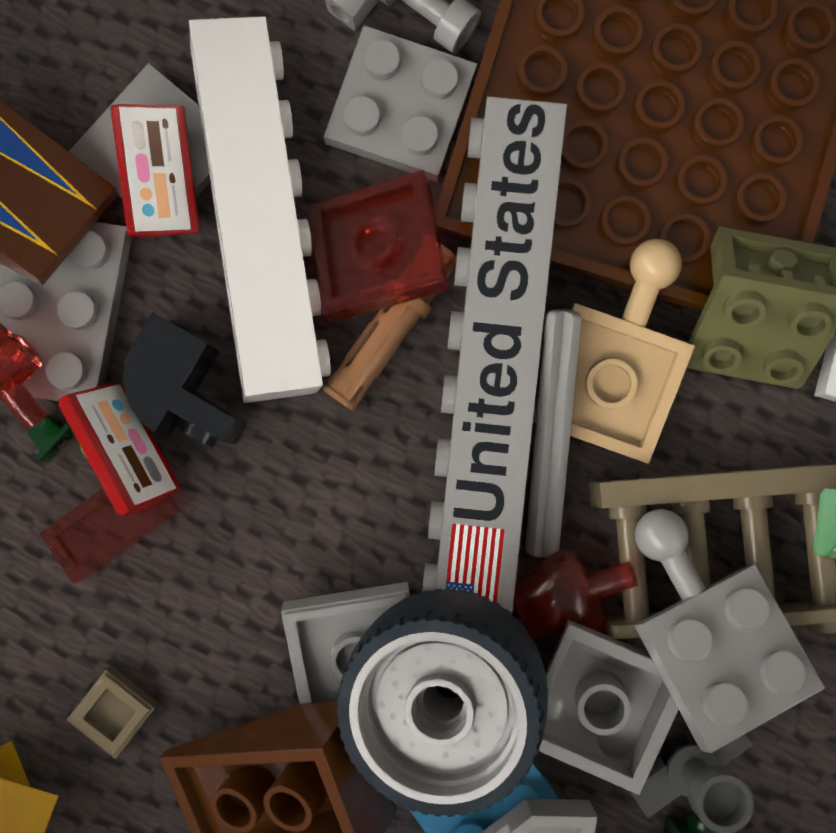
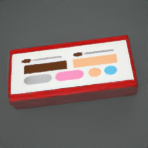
[110,104,201,239]
[58,383,180,516]

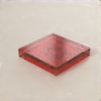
[309,170,449,322]

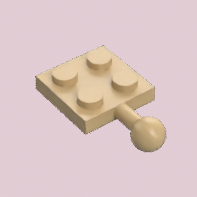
[533,239,695,464]

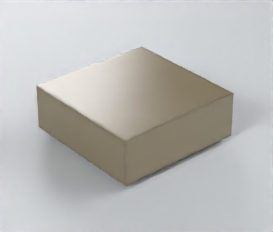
[67,666,160,759]

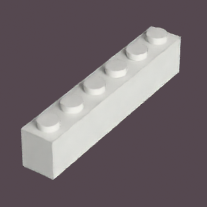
[189,16,331,403]

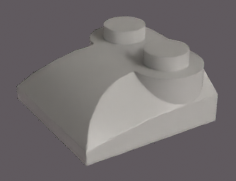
[539,620,679,795]

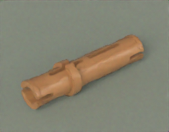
[321,238,457,412]

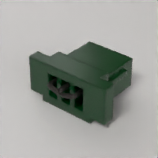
[25,413,74,462]

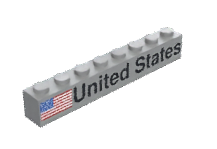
[422,96,567,615]

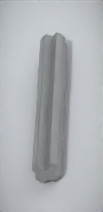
[525,309,582,558]

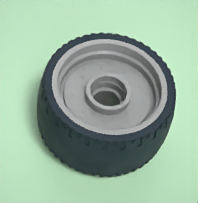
[337,588,548,817]

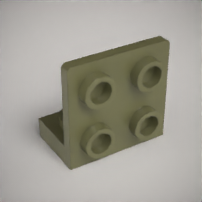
[687,226,836,389]

